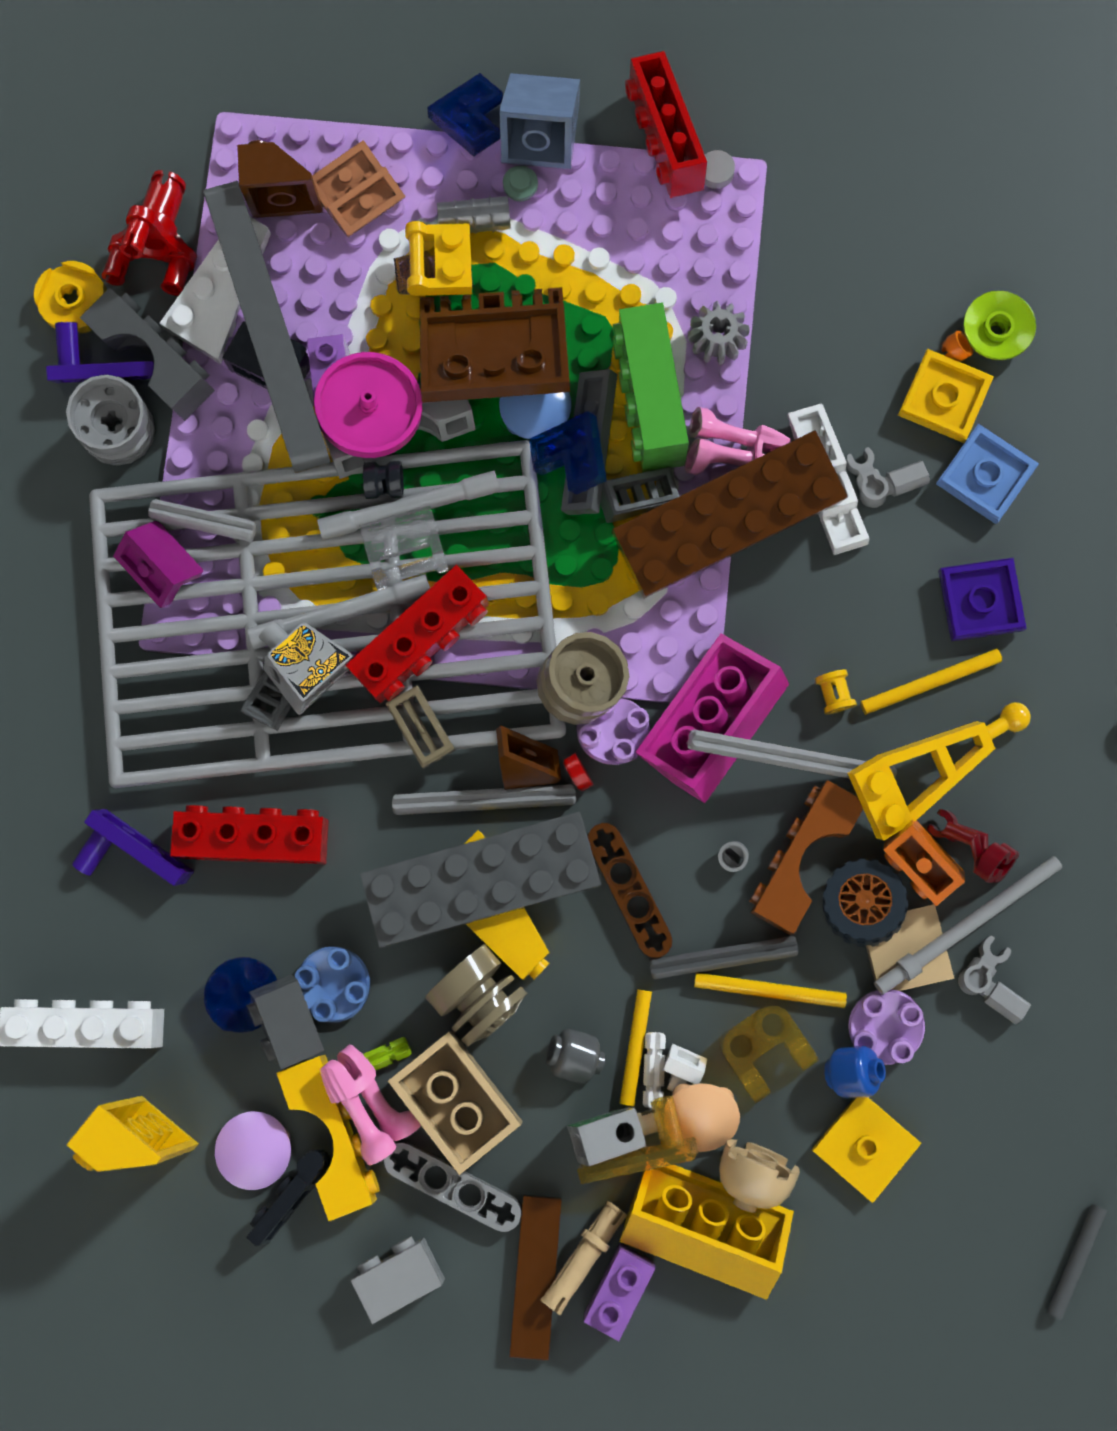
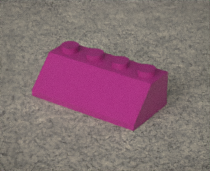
[635,633,789,803]

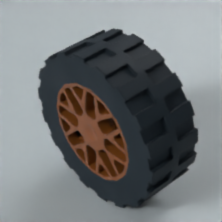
[823,859,908,947]

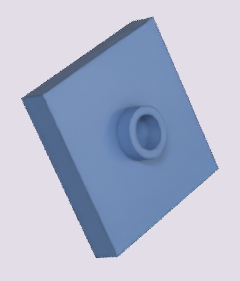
[936,424,1039,524]

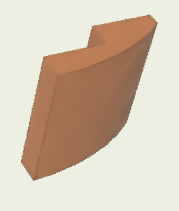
[312,140,406,237]

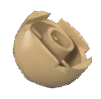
[719,1139,800,1212]

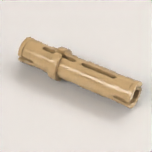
[540,1201,627,1316]

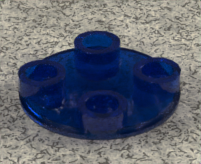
[204,957,277,1033]

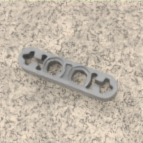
[384,1141,522,1232]

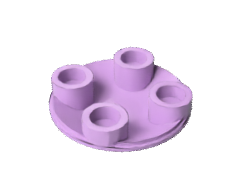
[577,698,650,765]
[848,989,925,1065]
[215,1111,291,1190]

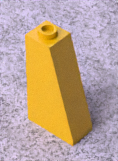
[464,830,550,980]

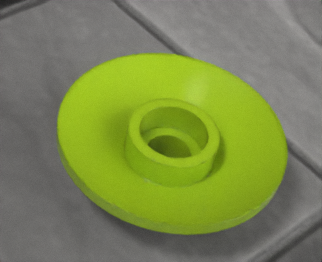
[963,291,1036,360]

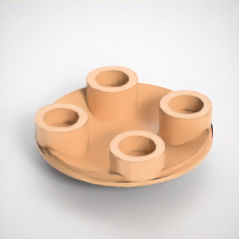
[663,1083,740,1152]

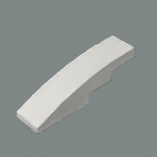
[788,403,870,555]

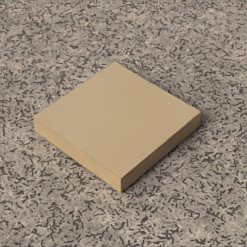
[866,904,954,991]

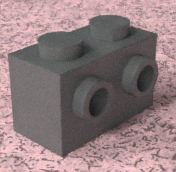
[247,974,324,1070]

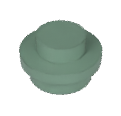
[503,166,538,202]

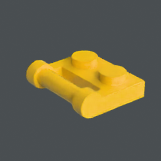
[405,221,472,296]

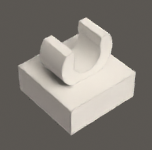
[663,1043,707,1091]

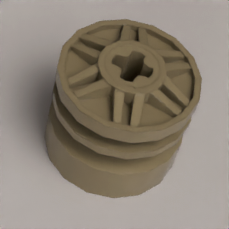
[425,944,528,1047]

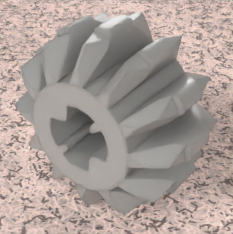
[688,301,750,366]

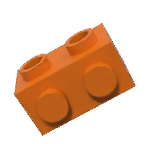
[883,819,965,906]

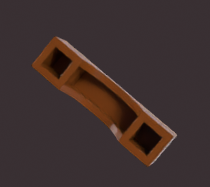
[749,780,863,935]

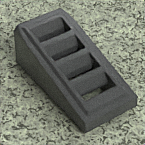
[600,467,680,523]
[241,671,291,731]

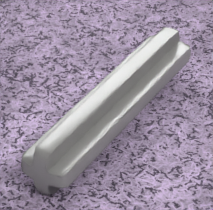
[148,499,256,542]

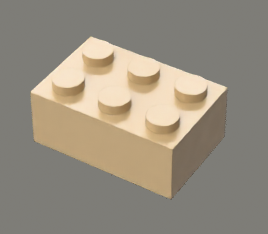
[388,1031,523,1175]

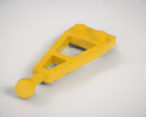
[847,702,1031,841]

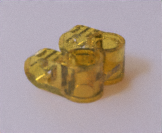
[720,1006,819,1104]

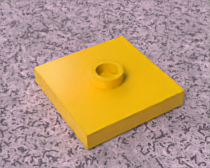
[898,349,994,443]
[811,1097,922,1203]

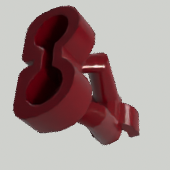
[927,809,1019,883]

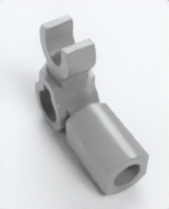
[846,447,930,508]
[958,935,1031,1025]

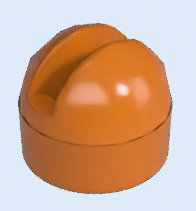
[941,330,973,362]

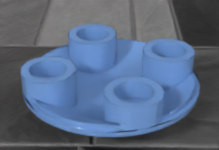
[499,392,571,440]
[295,946,370,1023]

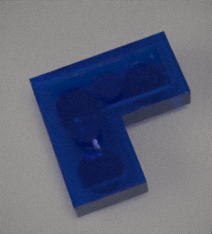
[427,73,503,157]
[529,411,607,495]

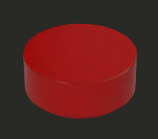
[563,753,593,792]

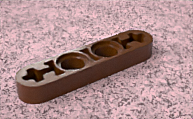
[588,823,672,958]

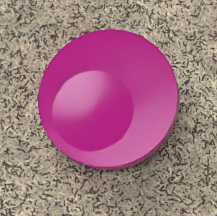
[314,352,422,458]

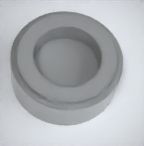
[705,150,735,189]

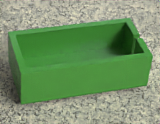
[613,302,689,473]

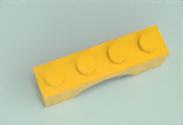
[276,1055,380,1222]

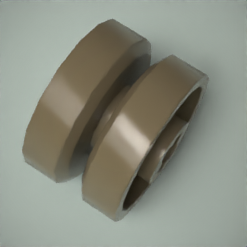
[536,632,630,725]

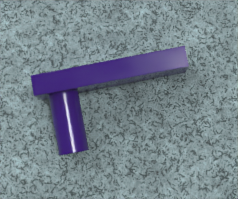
[46,322,154,383]
[72,809,194,886]

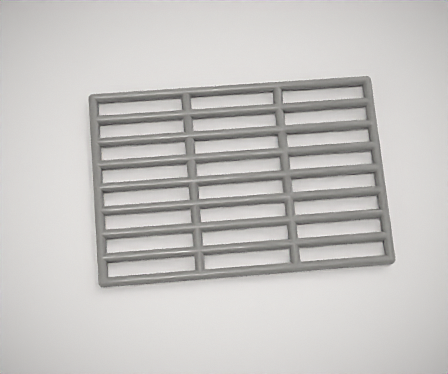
[89,440,566,788]

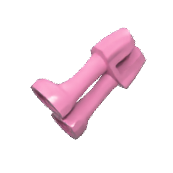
[685,407,791,475]
[320,1044,421,1165]

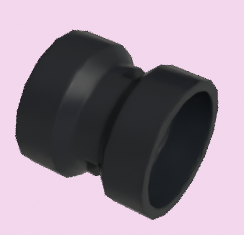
[363,461,404,499]

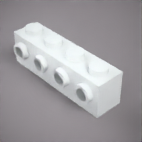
[0,999,164,1048]

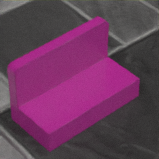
[113,521,203,608]

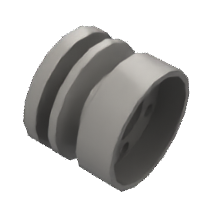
[66,375,155,466]

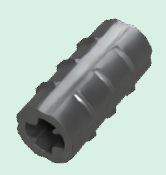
[437,196,511,234]

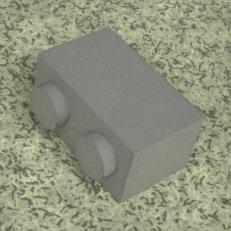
[351,1236,445,1324]

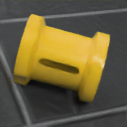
[815,669,857,715]

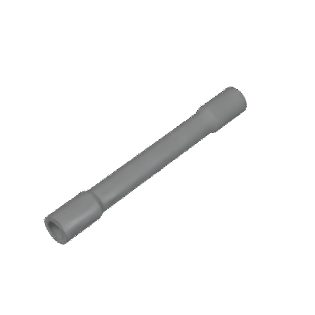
[317,471,500,541]
[248,574,430,649]

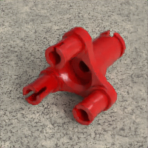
[101,170,198,296]

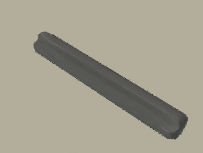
[649,936,798,979]

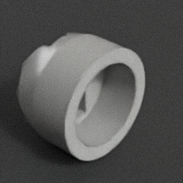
[718,841,749,872]

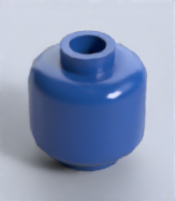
[824,1046,886,1098]

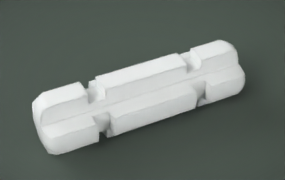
[643,1032,666,1109]

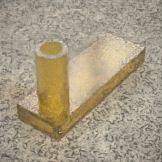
[577,1095,699,1184]

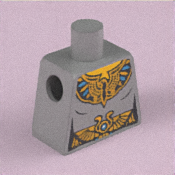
[259,622,353,715]

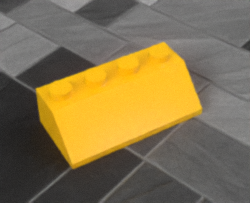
[67,1096,199,1172]
[619,1155,794,1300]

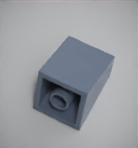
[500,73,580,169]

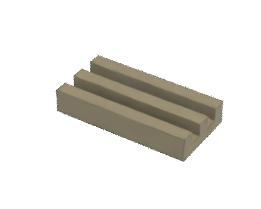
[386,685,456,769]

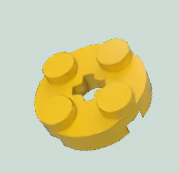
[34,261,107,333]

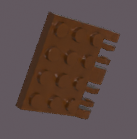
[420,287,570,403]

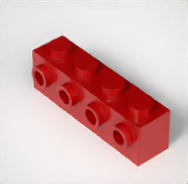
[625,51,707,198]
[345,564,489,704]
[170,805,329,865]

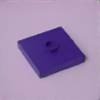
[938,558,1027,642]

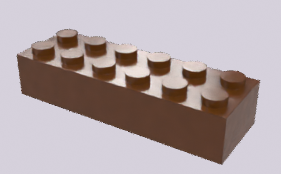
[612,430,848,599]

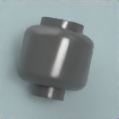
[546,1029,605,1084]

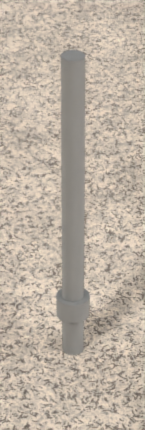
[874,856,1062,995]

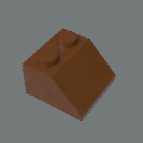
[237,140,323,218]

